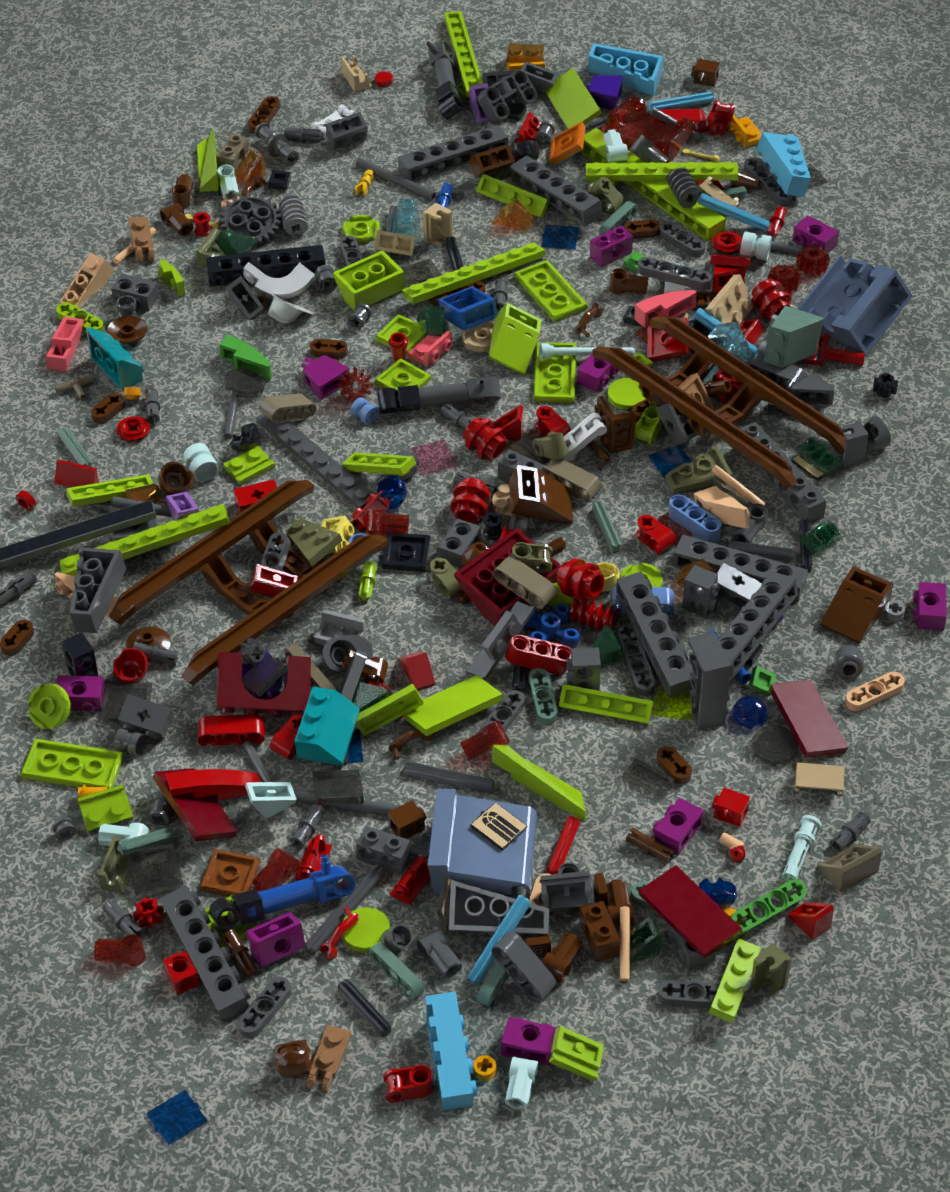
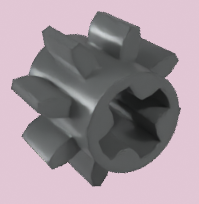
[238,638,267,667]

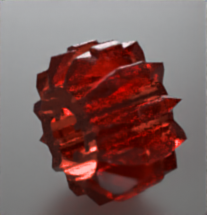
[796,245,830,277]
[767,263,801,295]
[338,367,373,401]

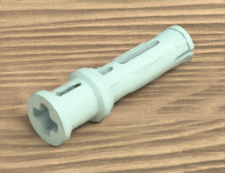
[781,815,822,881]

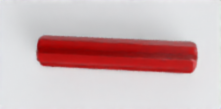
[547,816,580,875]

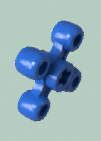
[524,604,580,649]

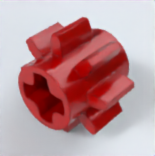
[133,897,164,929]

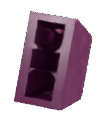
[302,355,350,400]

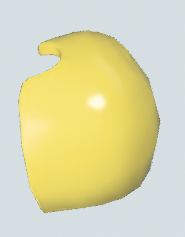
[596,562,620,592]

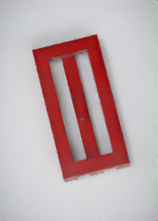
[803,334,829,366]

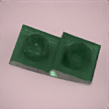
[797,437,843,475]
[799,520,842,555]

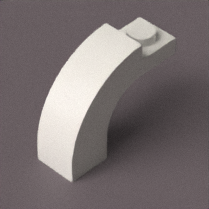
[243,262,315,300]

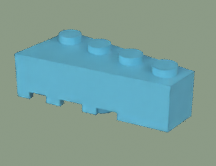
[588,43,663,96]
[756,132,811,197]
[425,992,477,1111]

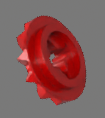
[712,231,742,255]
[117,416,150,443]

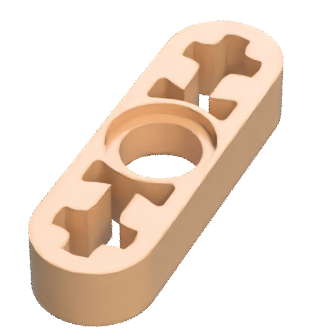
[845,672,905,711]

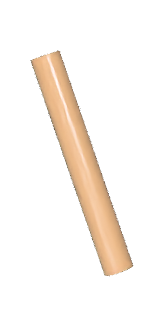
[113,227,157,264]
[711,465,766,506]
[620,906,630,981]

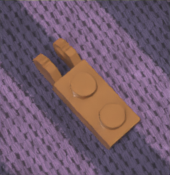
[128,217,155,262]
[306,1025,352,1093]

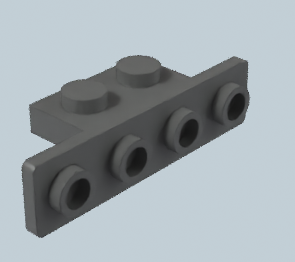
[468,601,535,680]

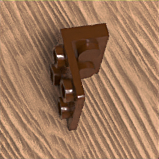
[594,396,637,453]

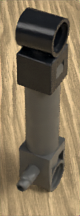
[426,40,463,120]
[377,376,502,414]

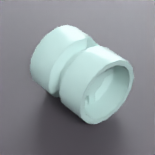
[740,232,772,261]
[183,443,219,483]

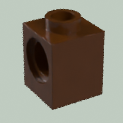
[691,59,720,87]
[388,800,426,839]

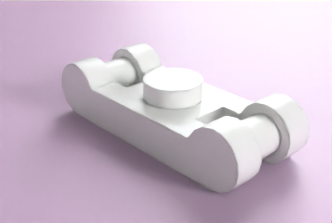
[311,105,357,139]
[563,413,607,461]

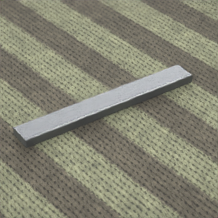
[0,499,157,568]

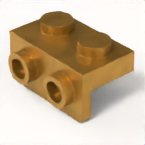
[507,43,544,63]

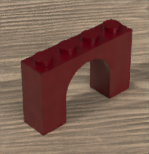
[215,652,311,718]

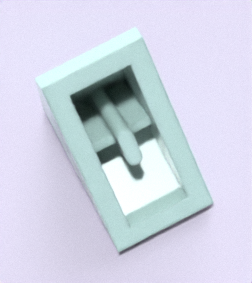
[245,782,296,818]

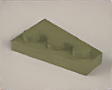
[665,445,733,495]
[286,518,343,566]

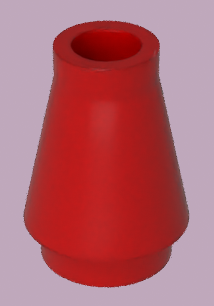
[388,332,408,361]

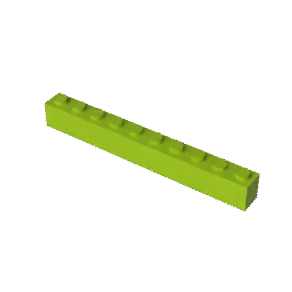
[580,128,726,242]

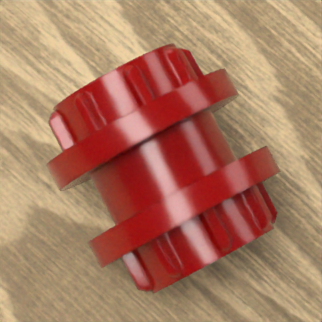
[751,279,792,321]
[463,417,508,461]
[450,478,491,524]
[556,558,605,602]

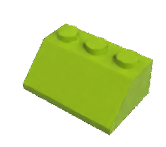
[333,250,405,311]

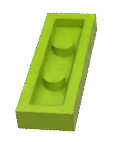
[356,684,424,736]

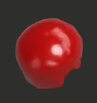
[113,648,147,685]

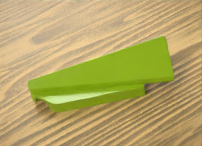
[197,128,219,192]
[492,745,586,821]

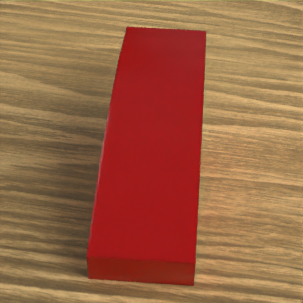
[165,769,261,801]

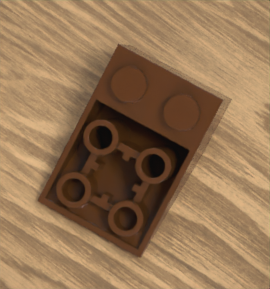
[509,465,573,524]
[820,566,893,644]

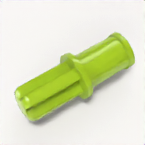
[358,561,377,601]

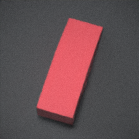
[634,290,697,328]
[46,317,84,372]

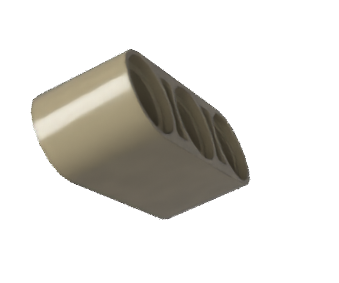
[259,393,317,423]
[545,458,602,502]
[493,556,557,609]

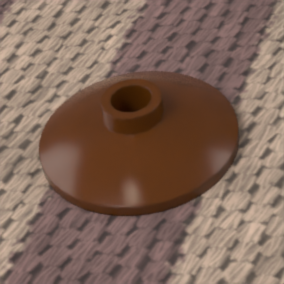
[107,316,148,343]
[126,626,171,661]

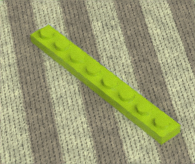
[444,11,483,97]
[585,162,739,181]
[402,242,545,304]
[60,503,229,577]

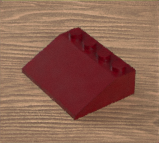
[454,528,561,626]

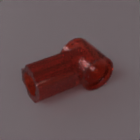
[366,509,409,535]
[460,721,510,761]
[252,848,300,892]
[94,935,146,966]

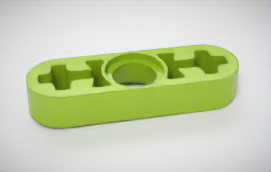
[56,302,104,334]

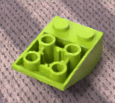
[489,303,541,375]

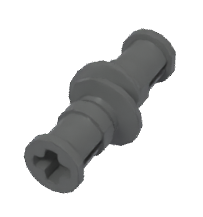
[255,122,299,166]

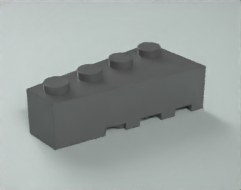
[70,547,126,633]
[688,631,733,730]

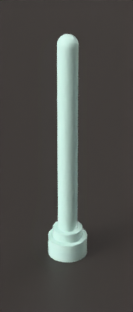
[539,343,635,360]

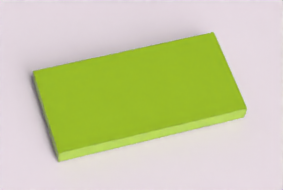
[544,68,603,129]
[514,260,588,322]
[534,342,577,403]
[402,675,503,736]
[21,739,125,789]

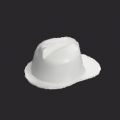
[268,293,314,323]

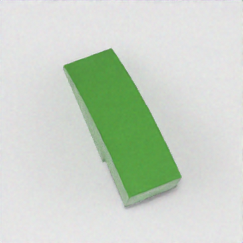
[219,335,272,381]

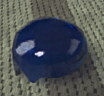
[375,475,408,510]
[732,696,768,730]
[699,878,737,909]

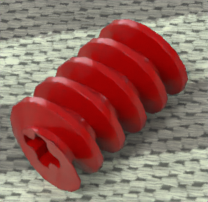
[570,597,620,634]

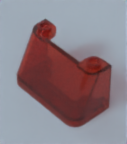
[606,95,694,163]

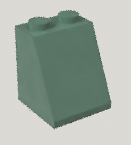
[763,306,824,368]

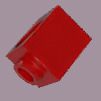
[712,787,750,827]
[163,951,200,995]

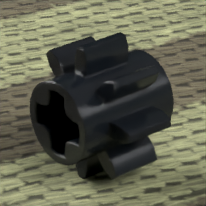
[872,373,898,398]

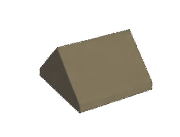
[817,844,882,892]

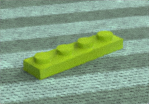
[476,174,550,218]
[342,452,417,476]
[66,474,155,507]
[559,684,653,724]
[709,938,761,1023]

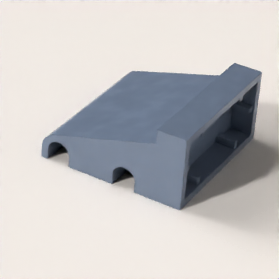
[797,255,913,356]
[428,789,538,896]

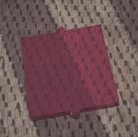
[412,440,456,474]

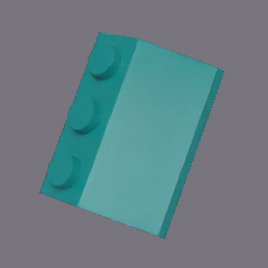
[86,327,144,391]
[295,687,360,765]

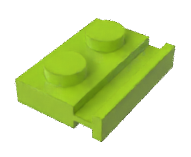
[223,446,275,486]
[77,784,133,832]
[549,1026,604,1081]

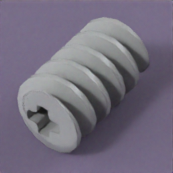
[279,195,308,235]

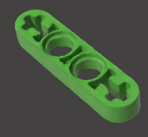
[730,879,807,935]

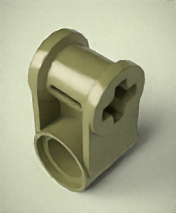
[587,177,624,215]
[532,431,569,460]
[511,542,552,574]
[430,558,463,599]

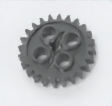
[219,193,282,248]

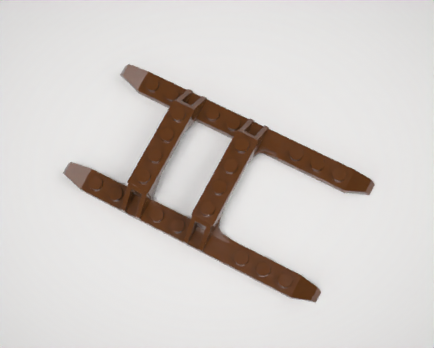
[592,317,845,489]
[108,480,388,686]

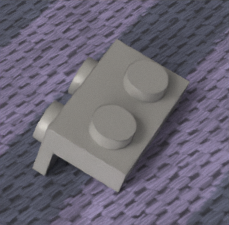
[314,610,366,645]

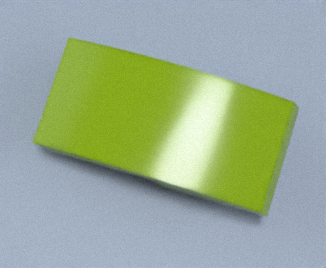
[157,259,185,297]

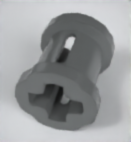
[535,121,555,145]
[348,303,372,329]
[148,794,172,825]

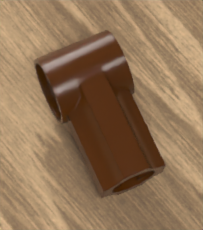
[172,174,194,210]
[160,203,194,237]
[609,268,649,294]
[341,649,388,686]
[606,879,634,927]
[542,933,583,983]

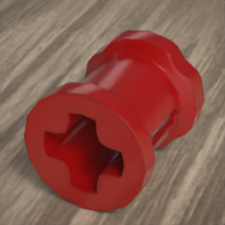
[193,212,211,237]

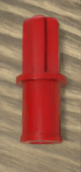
[767,206,787,238]
[824,348,865,366]

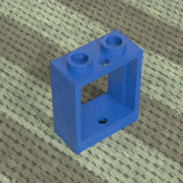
[438,286,498,331]

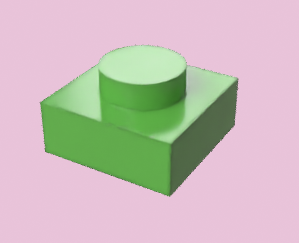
[623,251,646,274]
[748,666,776,696]

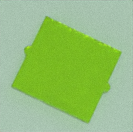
[652,685,693,721]

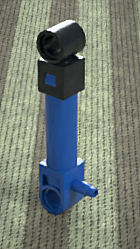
[209,854,355,930]

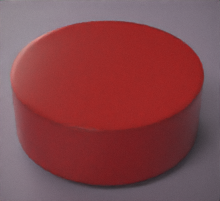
[375,71,393,87]
[16,490,37,511]

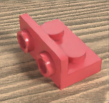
[408,331,453,367]

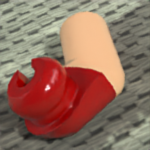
[719,832,746,863]

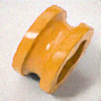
[473,1055,496,1081]

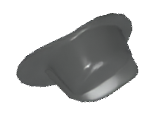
[322,635,373,672]

